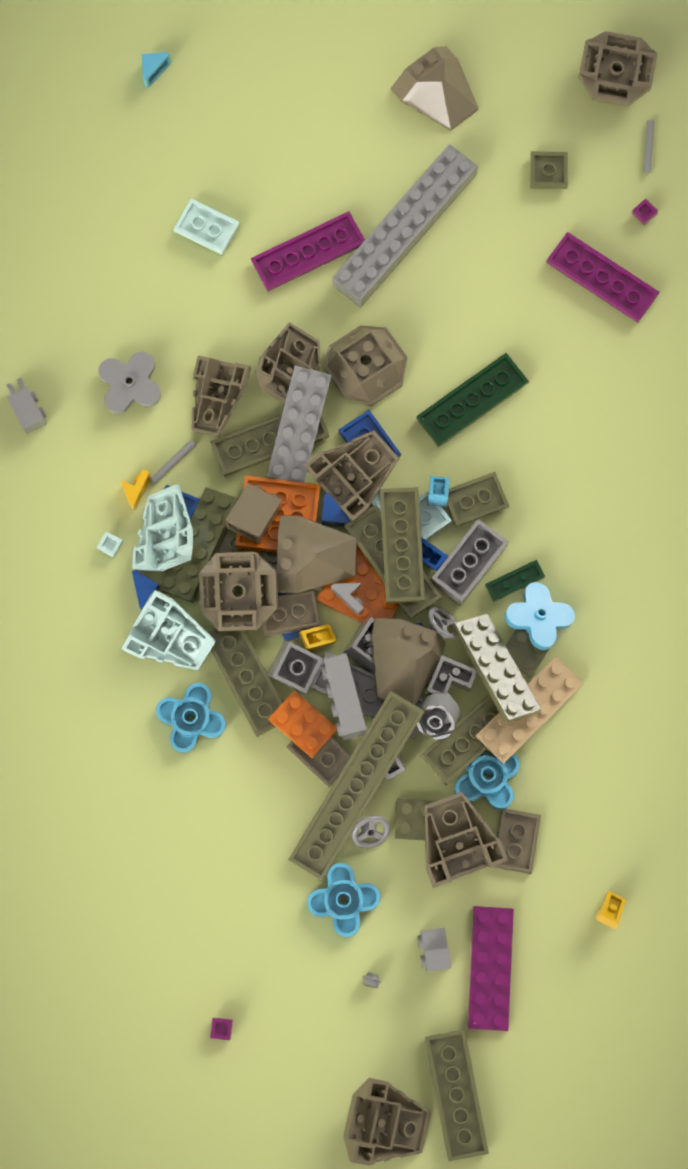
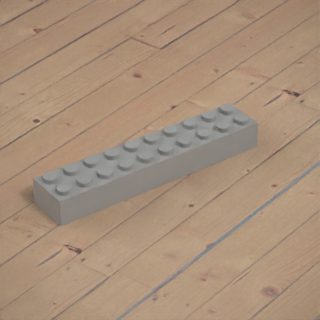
[332,144,478,307]

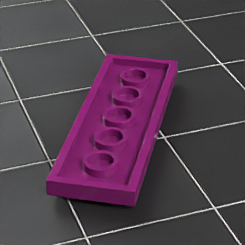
[251,211,365,292]
[546,232,660,323]
[468,906,514,1031]

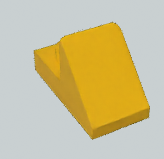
[121,469,151,510]
[299,624,337,653]
[596,891,626,929]

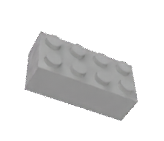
[431,519,509,606]
[321,653,367,740]

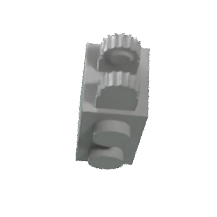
[7,378,47,434]

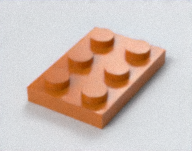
[268,690,337,758]

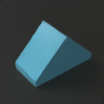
[142,52,171,88]
[428,476,449,507]

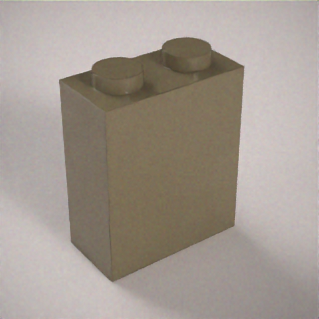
[225,483,282,544]

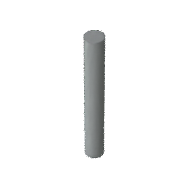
[644,120,654,173]
[150,440,196,483]

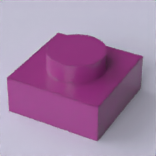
[632,199,658,225]
[210,1017,233,1040]

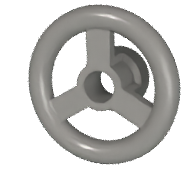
[428,607,457,639]
[352,815,390,848]

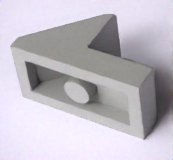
[331,583,364,617]

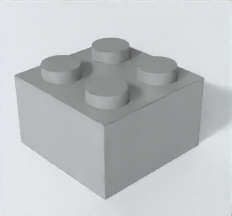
[267,640,323,693]

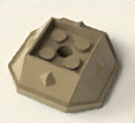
[579,31,657,107]
[324,325,407,407]
[199,552,278,631]

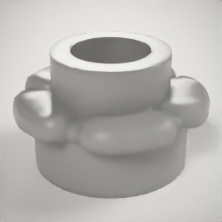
[362,973,382,988]

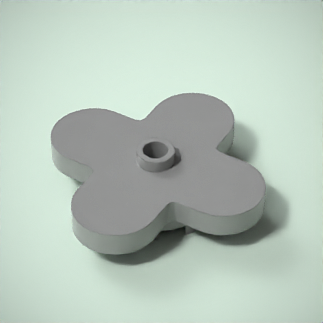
[98,352,161,414]

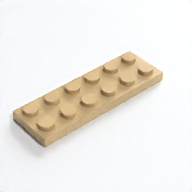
[476,657,583,764]

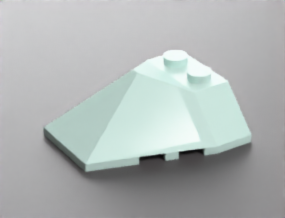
[132,484,193,571]
[121,590,216,670]

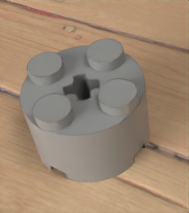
[417,693,460,739]

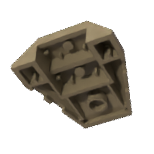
[391,46,479,131]
[255,322,320,404]
[192,355,251,437]
[304,430,399,522]
[277,516,357,593]
[371,618,446,705]
[424,792,508,888]
[343,1078,431,1165]

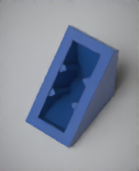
[321,492,351,528]
[421,537,449,572]
[132,570,160,611]

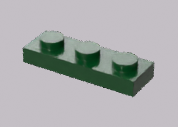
[485,560,545,602]

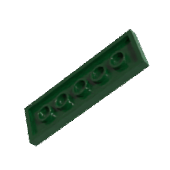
[416,353,529,447]

